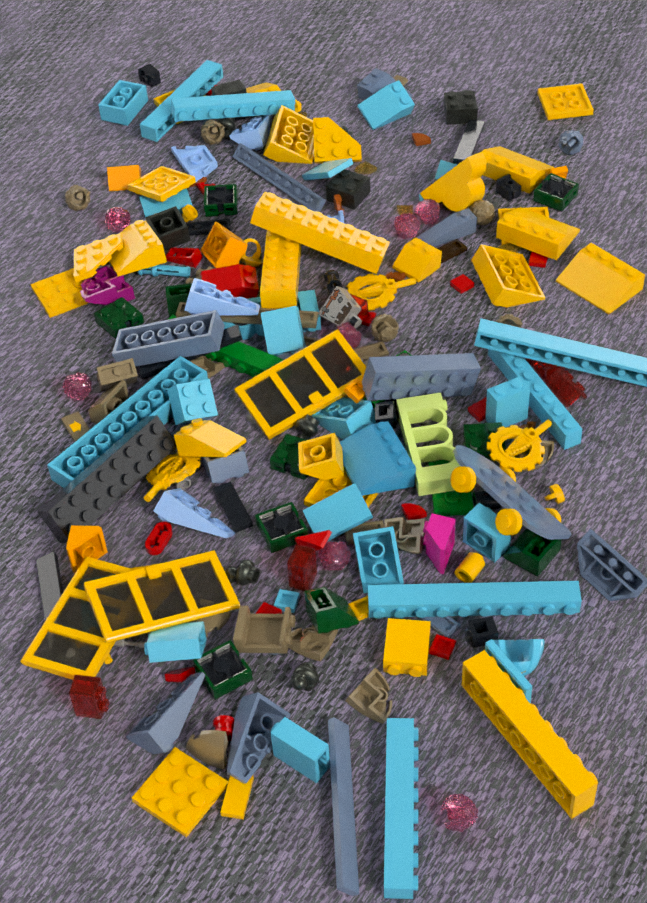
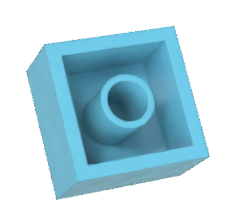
[167,379,218,425]
[463,503,511,563]

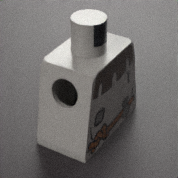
[318,286,362,328]

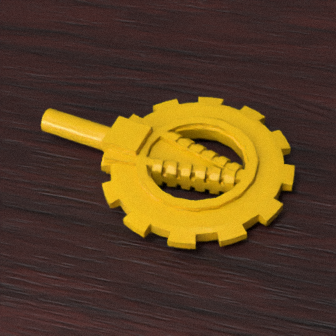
[347,274,416,311]
[487,419,552,472]
[144,452,201,502]

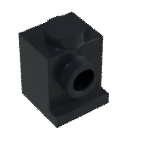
[138,64,161,87]
[496,174,521,201]
[375,401,399,428]
[464,616,499,648]

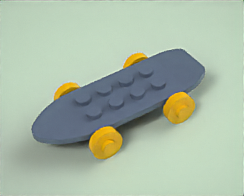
[450,445,572,540]

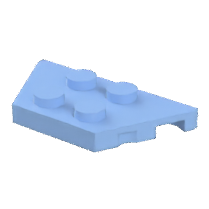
[171,145,218,182]

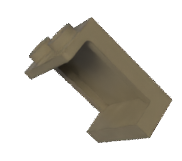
[96,358,138,391]
[233,606,296,653]

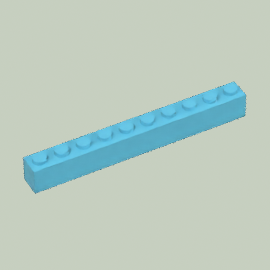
[474,318,647,387]
[368,581,582,619]

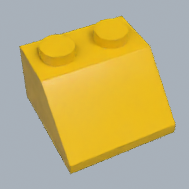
[393,238,442,283]
[298,433,344,481]

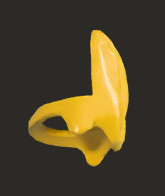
[240,238,263,267]

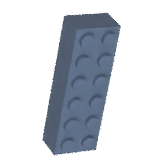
[112,310,225,367]
[362,353,481,401]

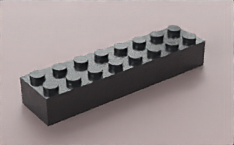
[37,415,177,543]

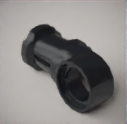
[324,270,343,296]

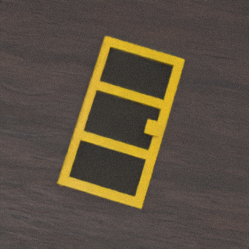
[234,329,366,440]
[84,550,240,643]
[20,557,152,685]

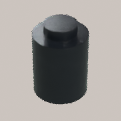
[473,491,501,510]

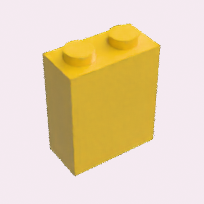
[383,618,431,677]

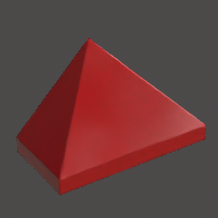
[295,530,332,555]

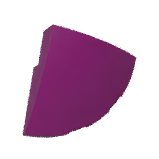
[80,265,135,305]

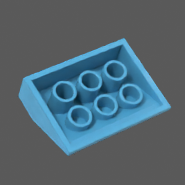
[340,421,416,496]

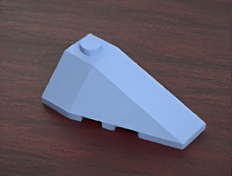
[229,114,274,151]
[184,278,260,316]
[153,488,235,538]

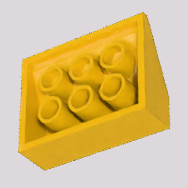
[263,105,314,164]
[482,146,554,194]
[496,207,580,261]
[109,220,167,276]
[555,243,645,314]
[471,244,546,307]

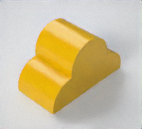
[420,152,487,212]

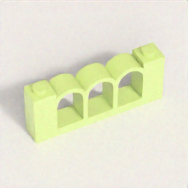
[396,393,460,496]

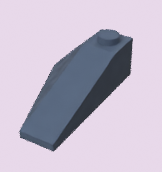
[416,208,477,247]
[126,672,205,754]
[227,692,291,784]

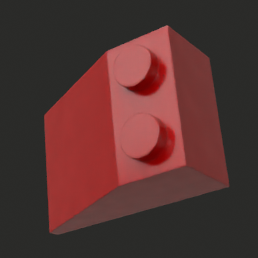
[200,264,259,299]

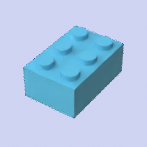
[98,80,148,126]

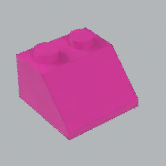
[423,514,456,574]

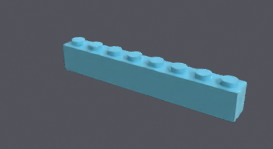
[140,60,223,142]
[171,90,295,122]
[488,349,582,450]
[384,718,418,899]

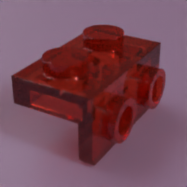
[544,368,587,407]

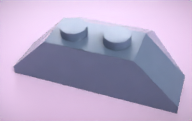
[577,528,647,601]

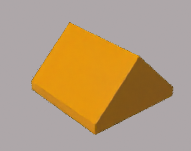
[107,165,141,191]
[66,525,108,574]

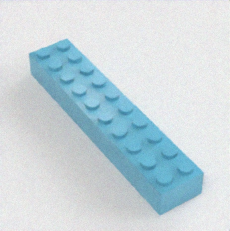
[47,356,208,488]

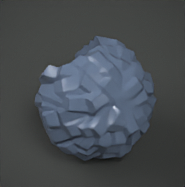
[559,130,584,155]

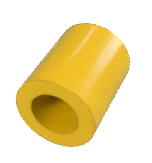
[455,552,485,583]

